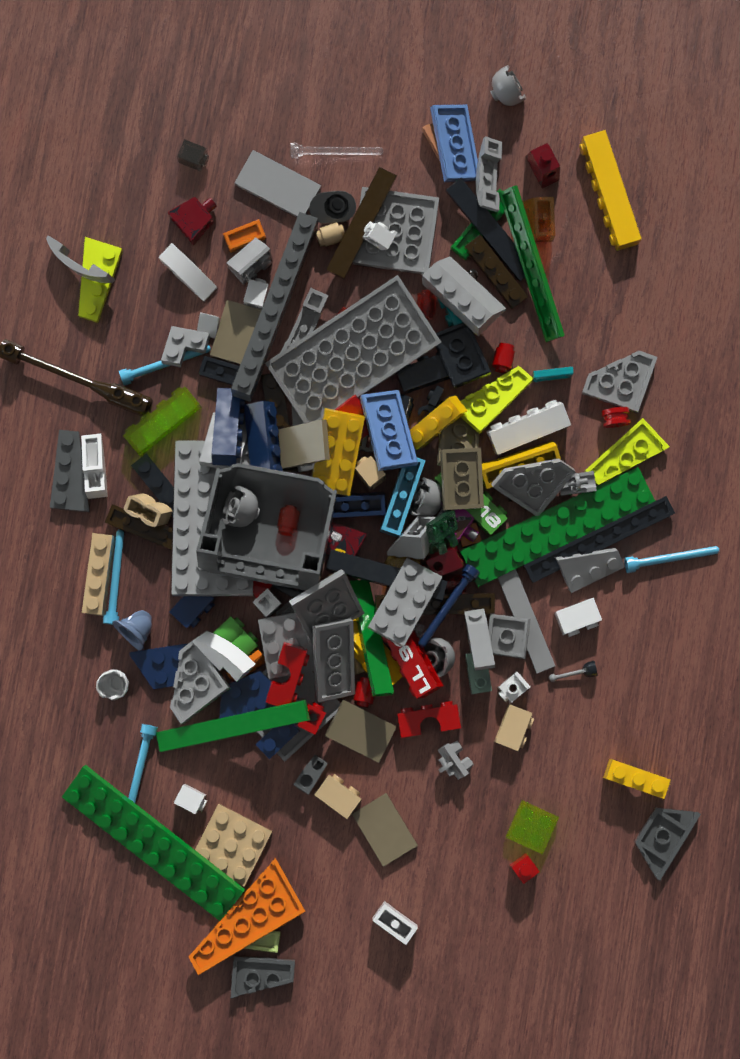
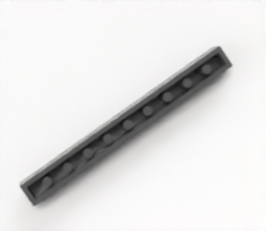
[231,212,318,402]

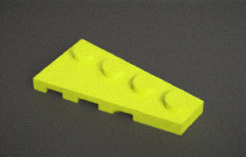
[78,237,123,323]
[461,366,533,434]
[584,418,670,486]

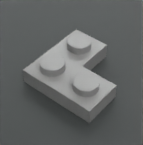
[161,326,210,367]

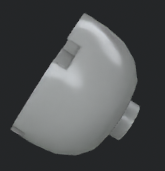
[490,65,526,106]
[409,477,443,517]
[222,486,260,527]
[424,637,455,677]

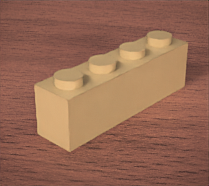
[82,533,116,616]

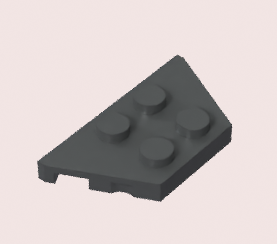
[634,807,701,880]

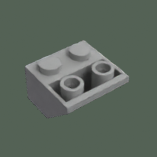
[227,238,273,285]
[387,516,440,559]

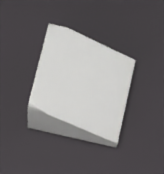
[197,313,220,339]

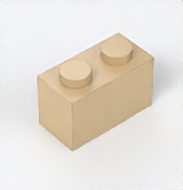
[355,456,386,492]
[494,704,534,751]
[315,774,362,819]

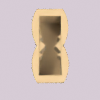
[124,494,172,527]

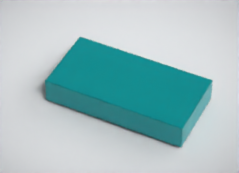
[532,367,574,382]

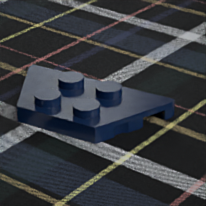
[129,643,189,689]
[219,671,275,719]

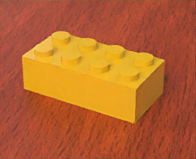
[312,408,365,496]

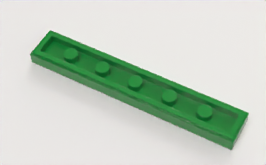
[350,580,394,697]

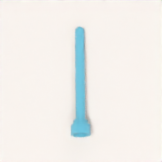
[119,345,211,386]
[103,529,124,625]
[624,546,719,573]
[128,724,158,803]

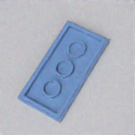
[430,105,478,182]
[360,390,418,471]

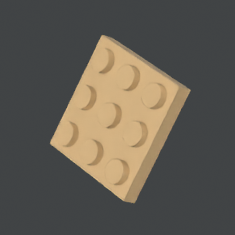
[195,804,272,887]

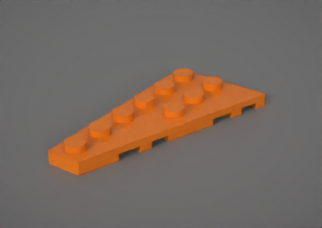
[189,858,306,975]

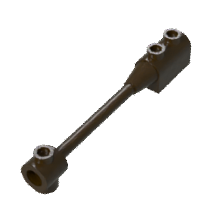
[0,339,153,418]

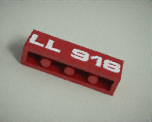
[382,630,443,699]

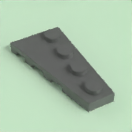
[50,430,90,512]

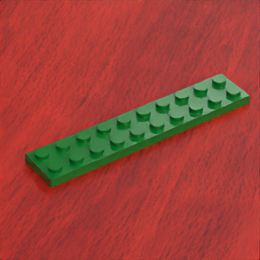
[460,467,655,588]
[62,765,245,921]

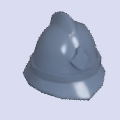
[113,610,152,651]

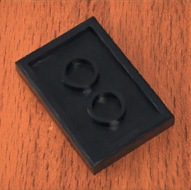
[435,322,491,389]

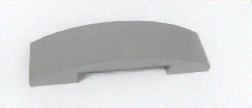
[476,136,502,212]
[46,235,115,283]
[280,288,329,353]

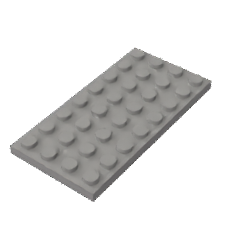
[265,275,441,423]
[171,441,253,596]

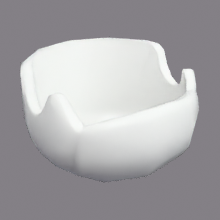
[96,669,129,700]

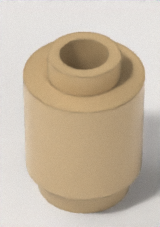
[315,222,345,247]

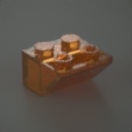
[522,197,555,242]

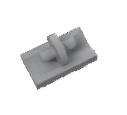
[560,471,597,496]
[438,741,474,780]

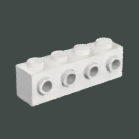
[487,400,571,455]

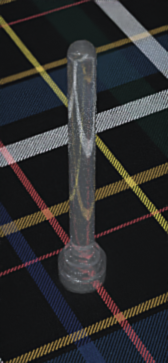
[291,143,383,158]

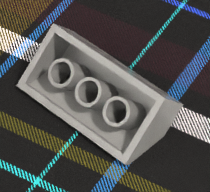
[422,257,506,336]

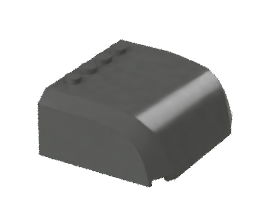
[196,463,337,591]

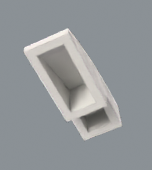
[159,243,217,301]
[81,434,108,499]
[193,631,256,682]

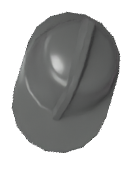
[309,191,356,223]

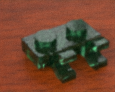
[426,510,458,555]

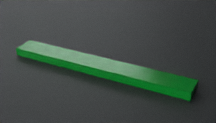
[499,185,565,342]
[156,700,310,752]

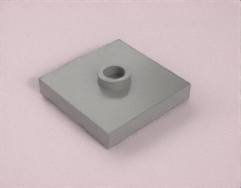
[488,614,531,659]

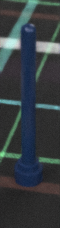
[418,564,480,648]

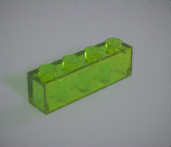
[123,386,202,457]

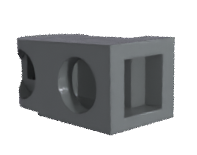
[293,754,328,795]

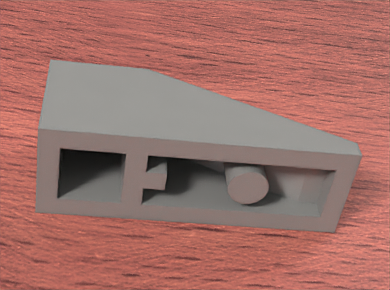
[464,609,495,671]

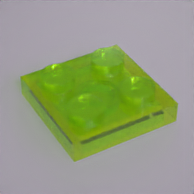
[505,800,559,854]

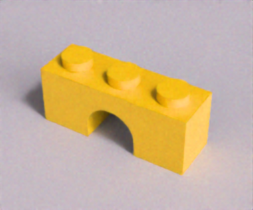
[410,395,468,450]
[603,759,670,799]

